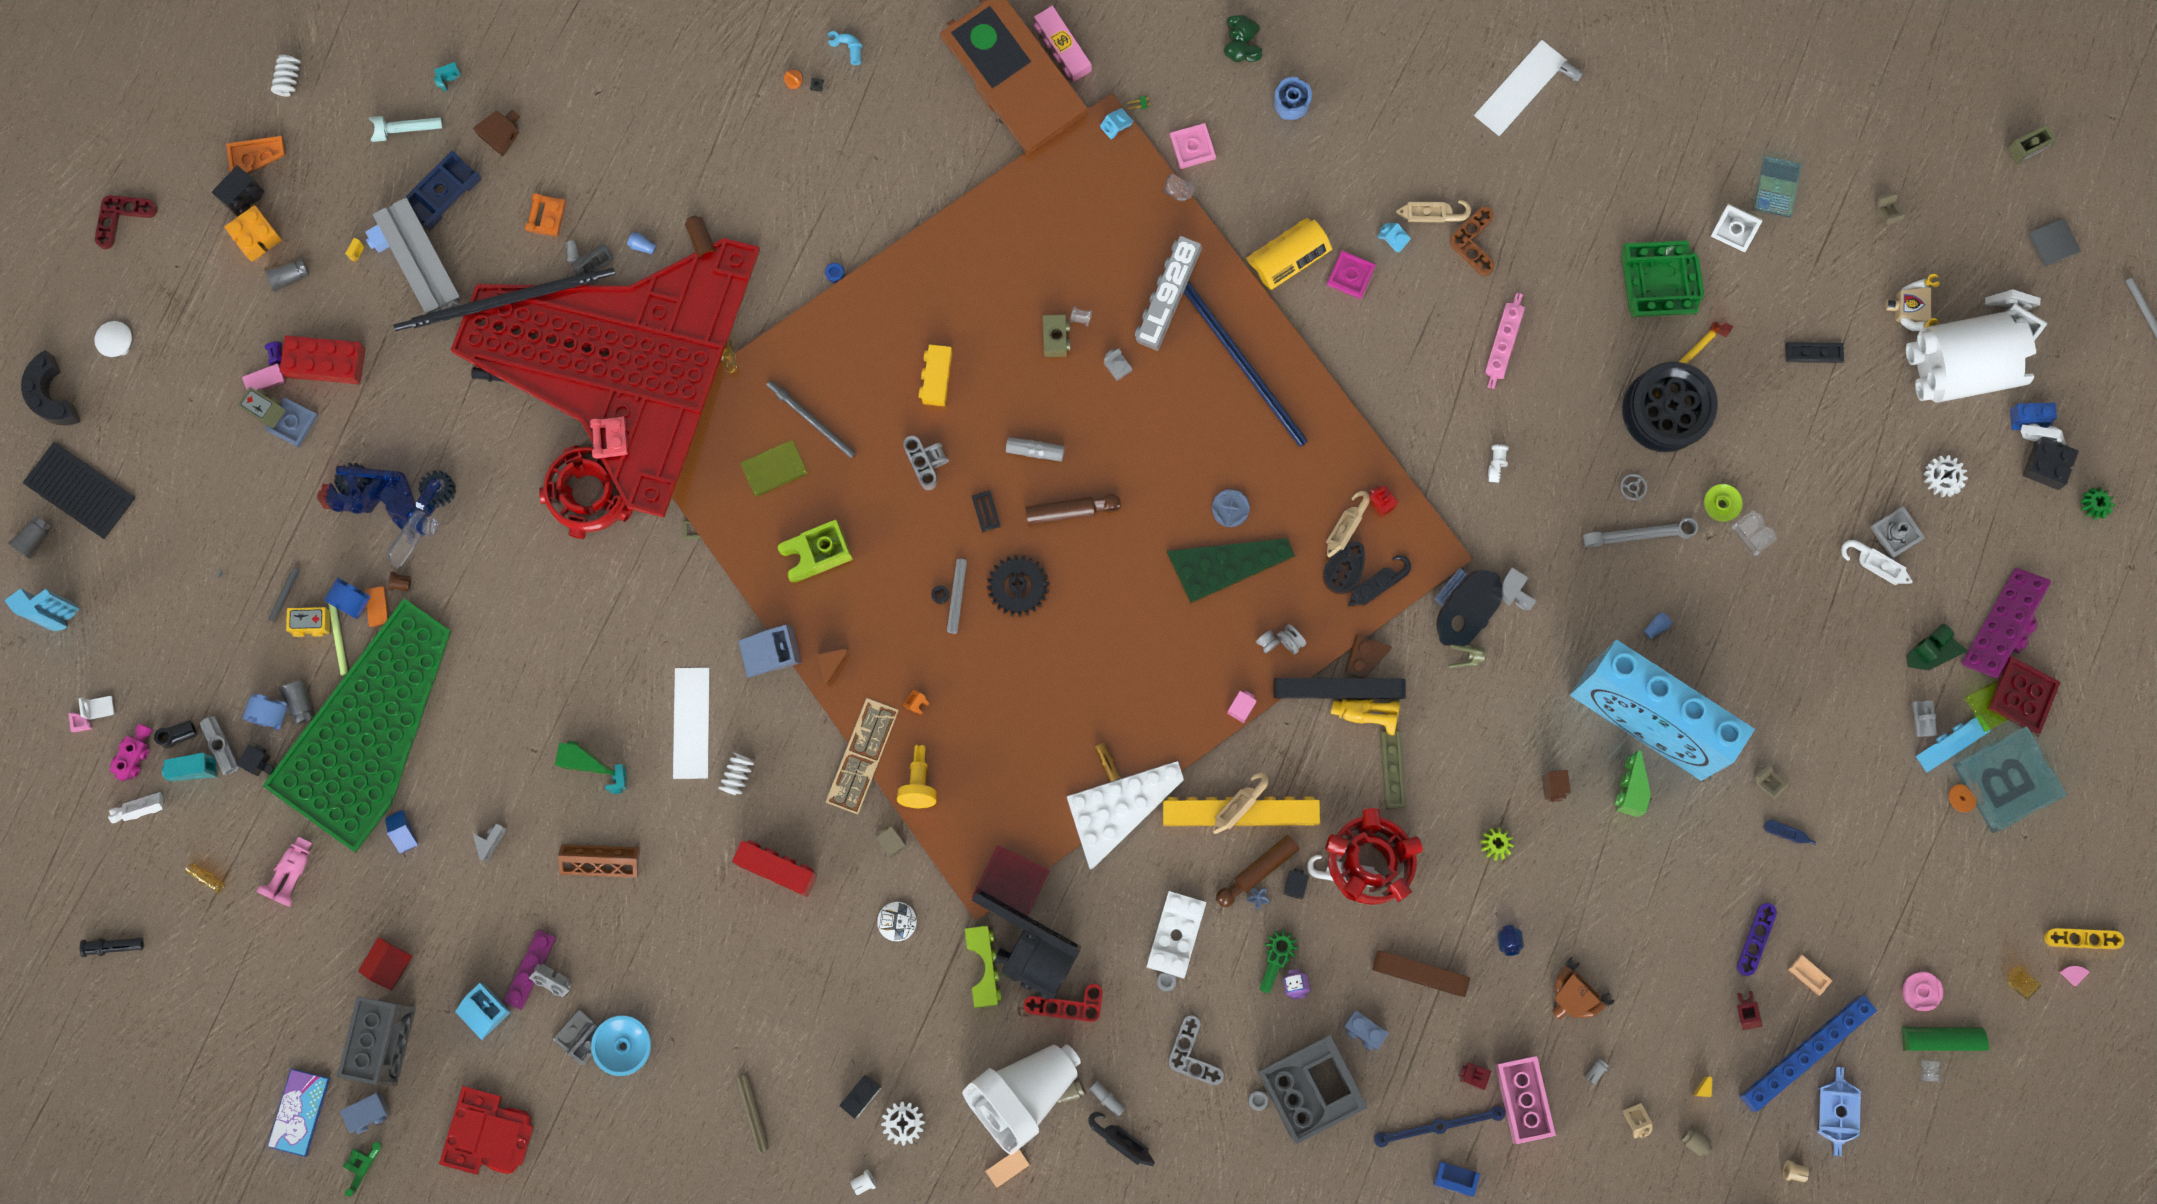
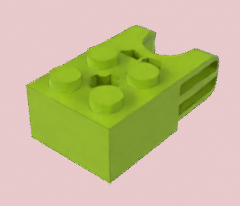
[777,519,853,582]

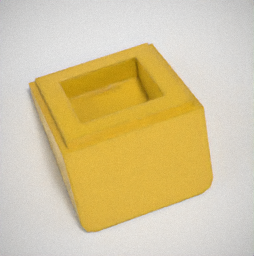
[1692,1076,1712,1097]

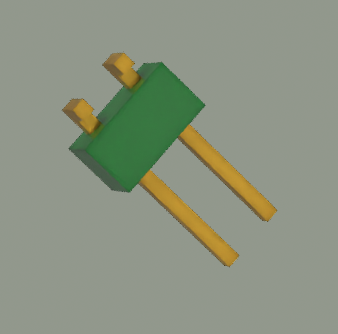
[1127,96,1150,109]

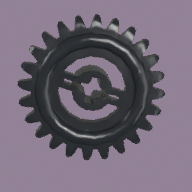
[986,555,1050,617]

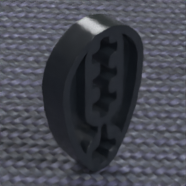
[1323,542,1365,594]

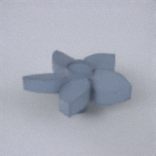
[1246,888,1270,910]

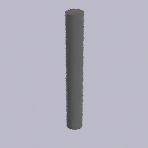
[268,568,300,622]

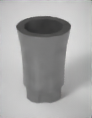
[264,258,309,292]
[8,516,51,559]
[279,680,314,724]

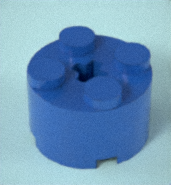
[323,577,371,619]

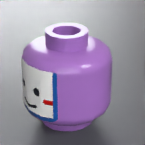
[1283,969,1311,1000]

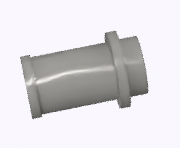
[1559,60,1584,82]
[565,240,581,265]
[1585,1059,1608,1085]

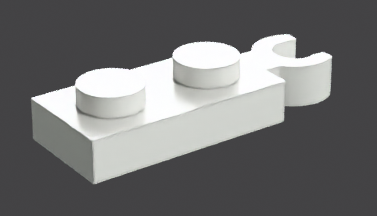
[108,792,163,823]

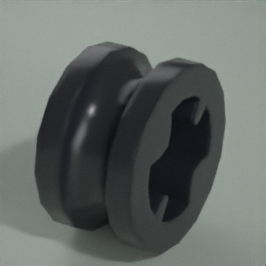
[931,586,949,604]

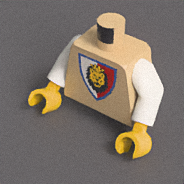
[1885,274,1940,331]

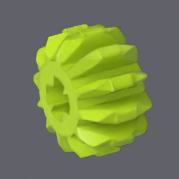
[1480,827,1514,861]

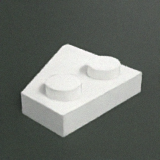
[1985,289,2041,311]
[2021,424,2066,446]

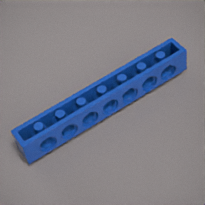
[1739,995,1877,1112]

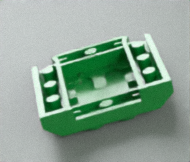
[1621,241,1704,318]

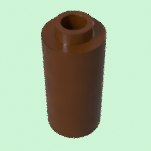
[685,216,715,258]

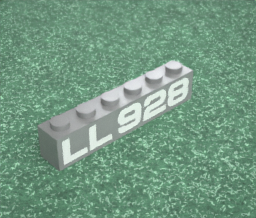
[1135,236,1202,351]

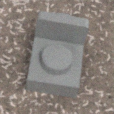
[1104,348,1132,381]

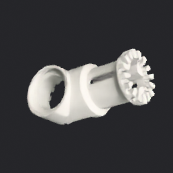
[1488,444,1509,483]

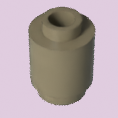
[1681,1128,1712,1157]

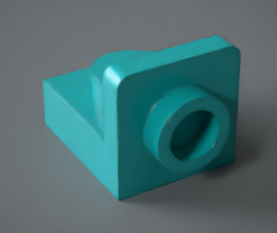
[433,62,461,92]
[605,764,628,794]

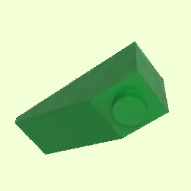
[555,740,615,775]

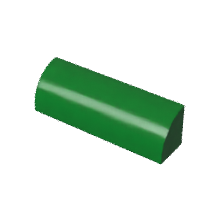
[1902,1027,1989,1051]

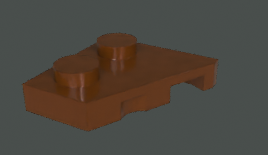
[1344,635,1392,678]

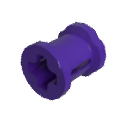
[264,341,282,365]

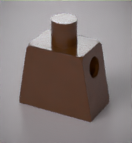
[473,110,520,157]

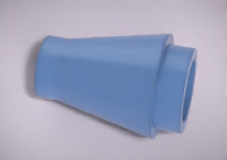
[627,232,656,255]
[1644,612,1673,639]

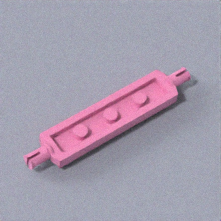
[1485,293,1525,389]

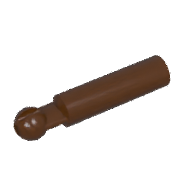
[1025,494,1121,526]
[1216,835,1300,907]

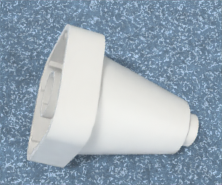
[963,1044,1081,1155]

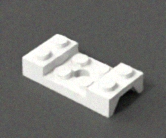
[1146,891,1206,979]

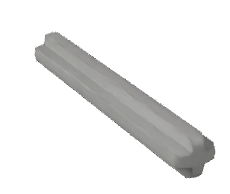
[947,559,967,634]

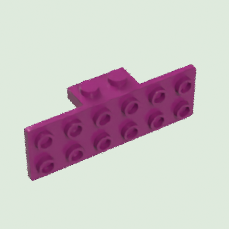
[1962,568,2051,678]

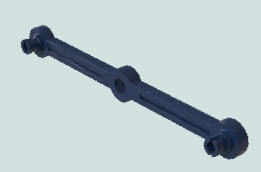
[1374,1106,1505,1147]

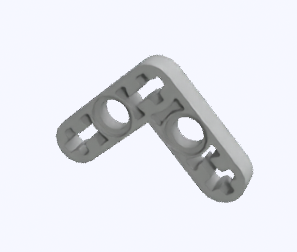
[1168,1016,1224,1085]

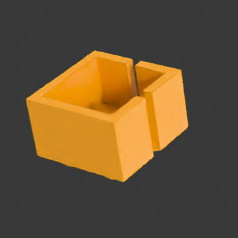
[224,205,282,262]

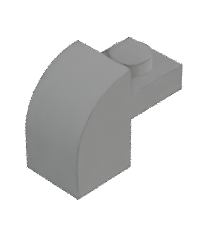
[1501,567,1536,611]

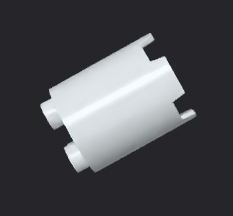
[1906,310,2036,403]

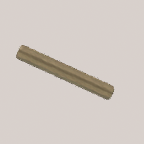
[737,1075,768,1153]

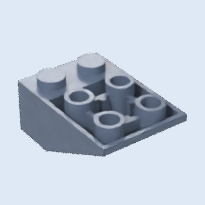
[738,625,802,678]

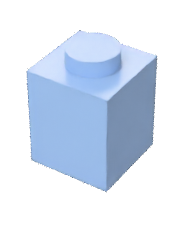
[366,225,390,252]

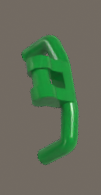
[343,1141,383,1197]

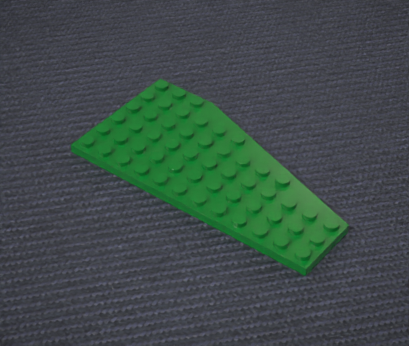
[262,598,451,853]

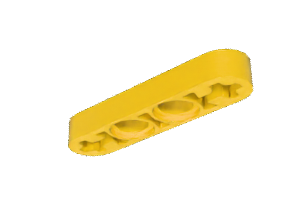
[2044,928,2124,949]

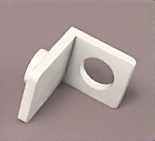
[79,696,115,720]

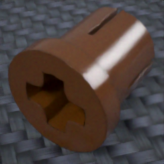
[388,571,411,592]

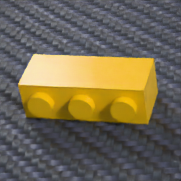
[919,345,952,407]

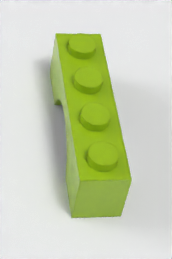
[965,926,1002,1008]

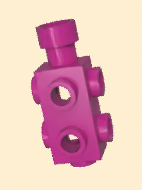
[109,723,153,782]

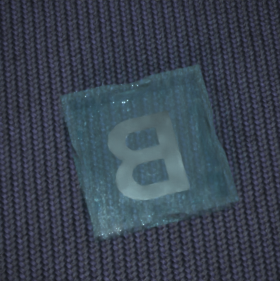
[1952,727,2067,833]

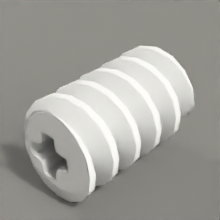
[271,55,301,97]
[718,752,754,795]

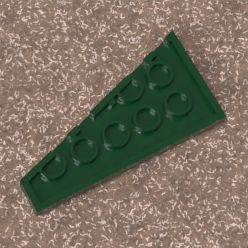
[1166,538,1295,604]

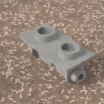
[529,964,572,997]

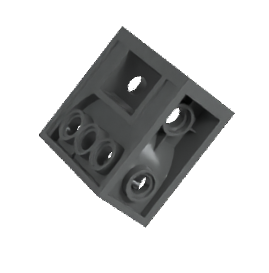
[337,997,416,1086]
[1257,1035,1368,1144]

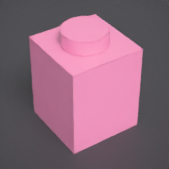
[1227,691,1256,723]

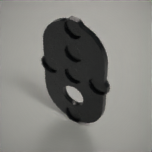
[1436,570,1502,646]

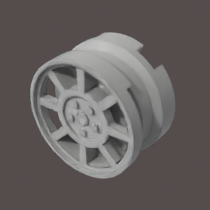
[1277,624,1307,655]

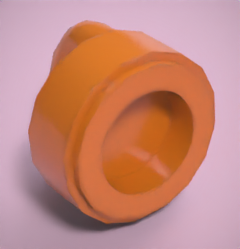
[784,69,803,89]

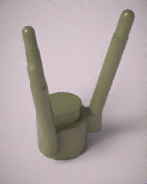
[1448,644,1486,668]

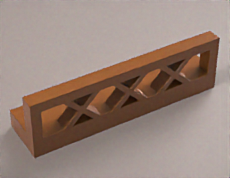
[558,844,640,878]

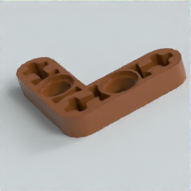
[1450,207,1495,276]

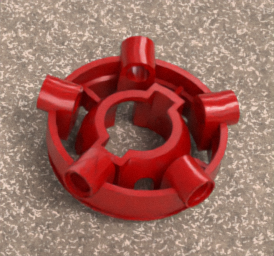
[539,445,633,539]
[1325,808,1423,905]

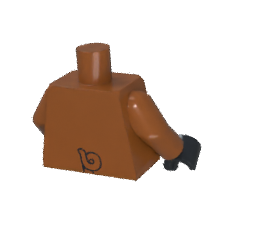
[1552,957,1614,1019]

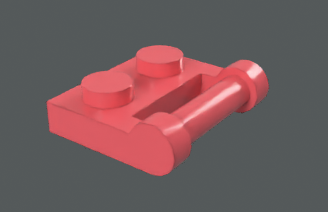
[590,417,628,458]

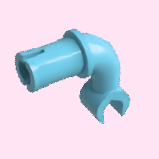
[828,31,862,65]

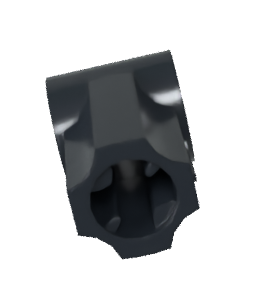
[154,720,197,749]

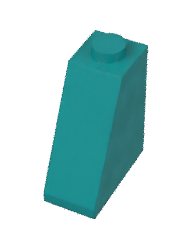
[162,753,217,782]

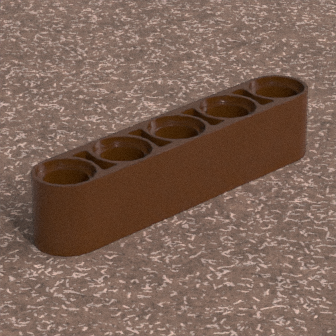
[1372,950,1470,997]

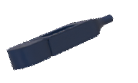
[1763,820,1816,845]

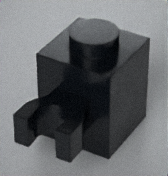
[236,744,275,776]

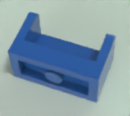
[1433,1161,1480,1197]

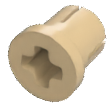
[1783,1160,1809,1182]

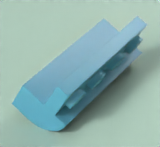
[4,588,79,631]

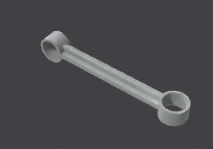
[1583,518,1698,548]

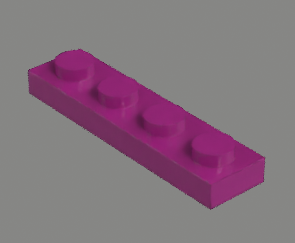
[503,930,557,1010]

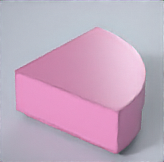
[69,713,92,733]
[2060,966,2089,986]

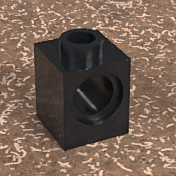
[1283,868,1309,900]

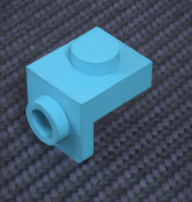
[1100,108,1133,139]
[1377,223,1411,252]

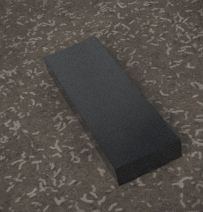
[1785,342,1844,363]

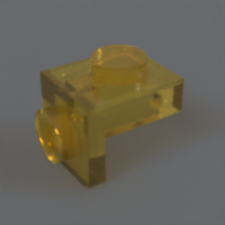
[2008,965,2041,1000]

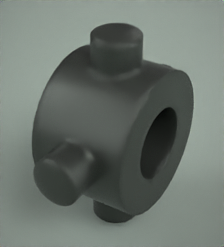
[810,78,824,92]

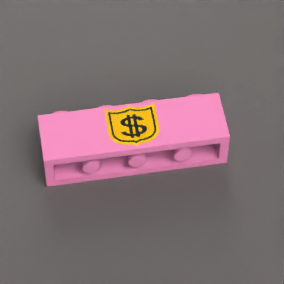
[1033,6,1092,82]

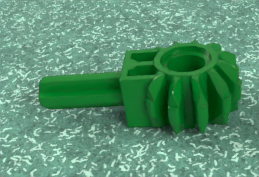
[1259,929,1299,993]

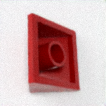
[358,937,412,991]

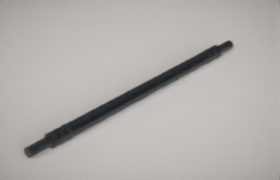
[393,267,616,332]

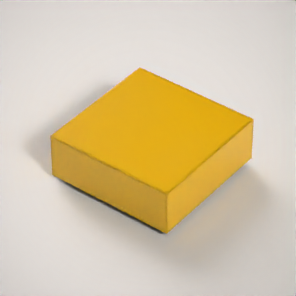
[345,238,365,262]

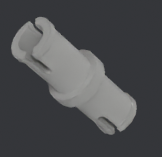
[1088,1081,1126,1117]

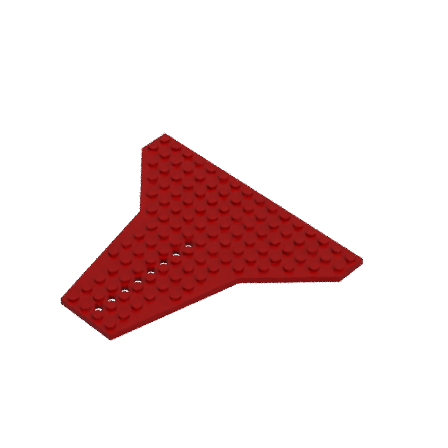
[450,238,760,518]

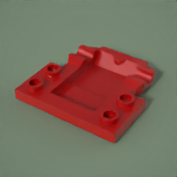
[439,1086,534,1175]

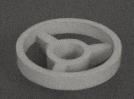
[1620,474,1647,501]

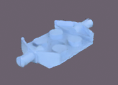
[1817,1067,1861,1156]

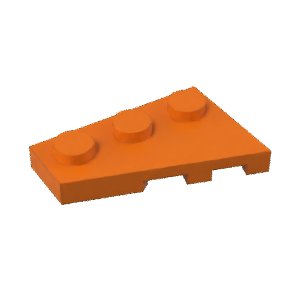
[226,136,286,174]

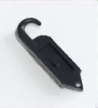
[1348,555,1411,607]
[1088,1112,1155,1166]

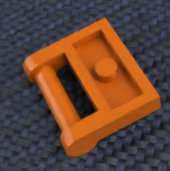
[524,193,566,237]

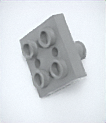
[1870,506,1925,559]

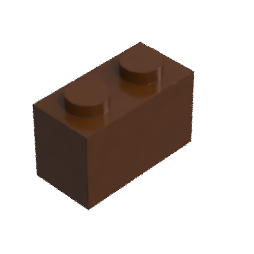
[1542,770,1571,802]

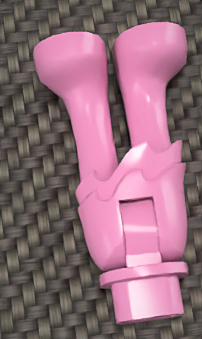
[256,837,312,907]

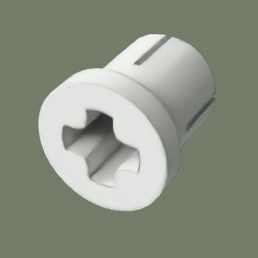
[851,1169,877,1195]

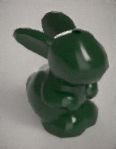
[1223,15,1263,62]

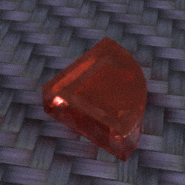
[1709,322,1733,337]

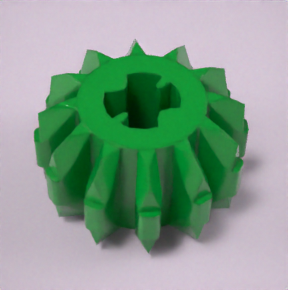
[2080,487,2115,520]

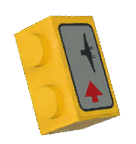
[286,607,331,637]

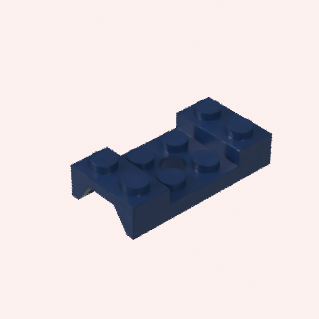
[405,150,482,231]

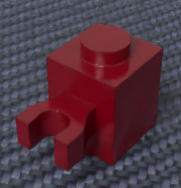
[1737,991,1763,1030]
[1459,1062,1492,1090]

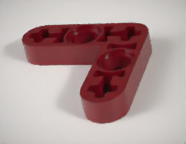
[95,195,158,249]

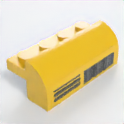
[1246,218,1332,290]

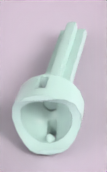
[369,116,442,142]

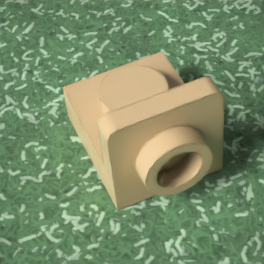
[1623,1103,1653,1138]

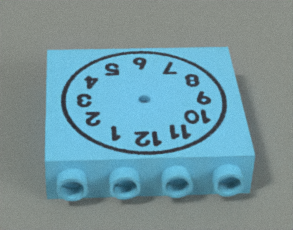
[1570,639,1755,781]

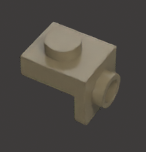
[1877,192,1905,225]
[1756,765,1788,800]

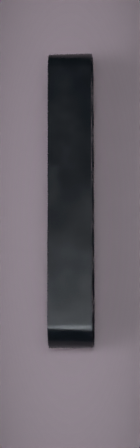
[1273,678,1406,699]

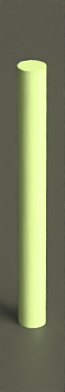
[328,603,348,676]

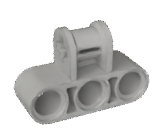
[903,436,949,490]

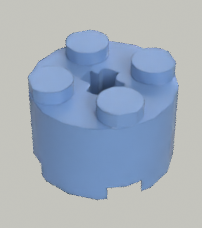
[1274,77,1312,120]
[242,694,287,730]

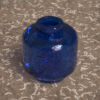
[1497,925,1524,956]

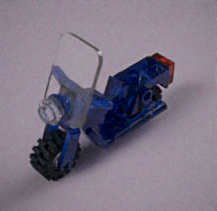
[317,463,456,568]

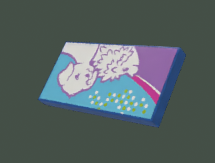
[267,1069,330,1157]

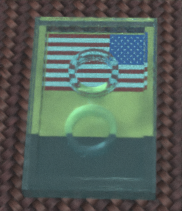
[1753,156,1802,218]

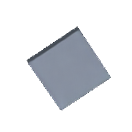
[265,397,318,448]

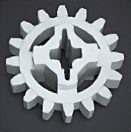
[1923,455,1968,497]
[881,1102,925,1146]

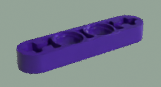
[1736,903,1777,976]

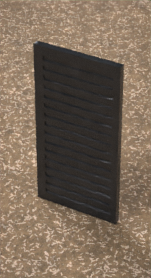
[23,442,135,539]

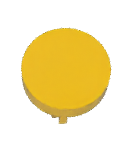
[897,745,937,808]

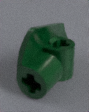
[1906,624,1968,670]

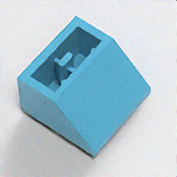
[455,983,511,1040]

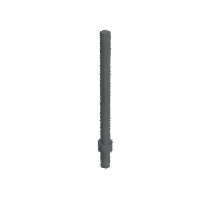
[766,380,856,458]

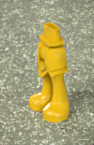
[1331,699,1400,735]

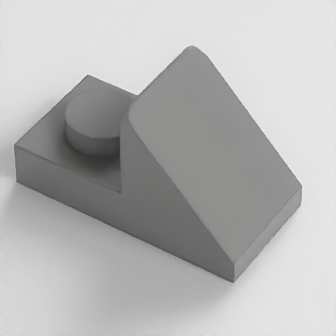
[473,823,507,863]

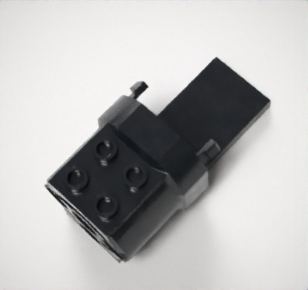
[971,888,1081,1000]

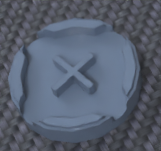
[1212,489,1250,527]

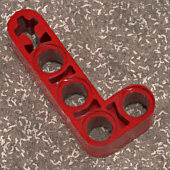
[1023,984,1103,1022]

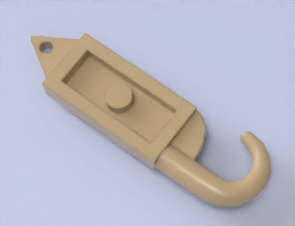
[1396,200,1471,222]
[1326,491,1370,558]
[1213,773,1269,834]

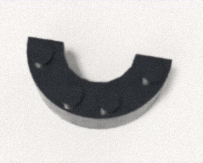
[21,350,80,426]

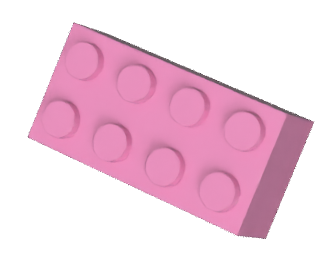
[1495,1056,1556,1144]

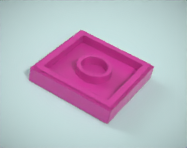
[1327,250,1376,299]

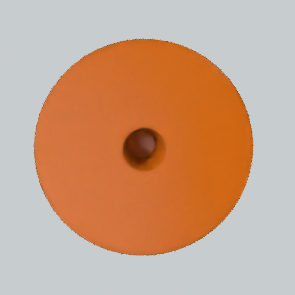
[1949,784,1977,812]

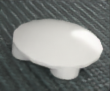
[95,321,132,357]

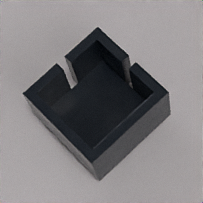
[212,165,265,217]
[2023,436,2079,490]

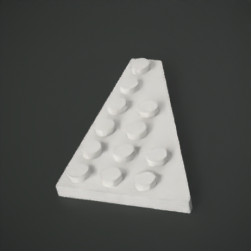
[1067,761,1184,870]

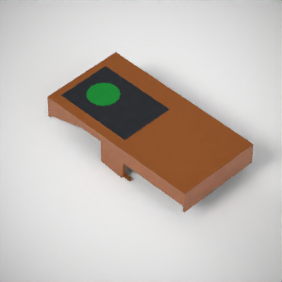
[940,0,1088,156]

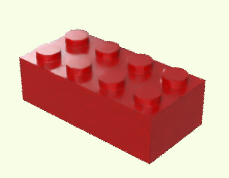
[279,335,366,385]
[732,839,817,897]

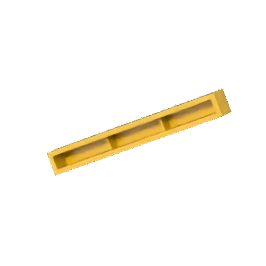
[1163,797,1320,826]

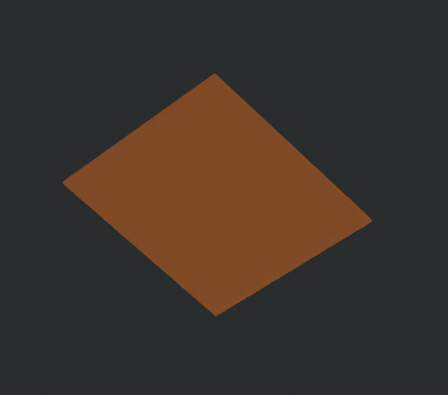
[672,94,1472,920]

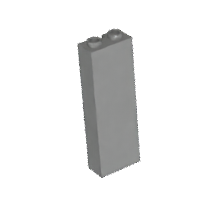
[372,197,462,314]

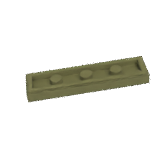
[1380,730,1406,809]

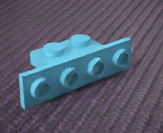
[1915,715,1991,773]

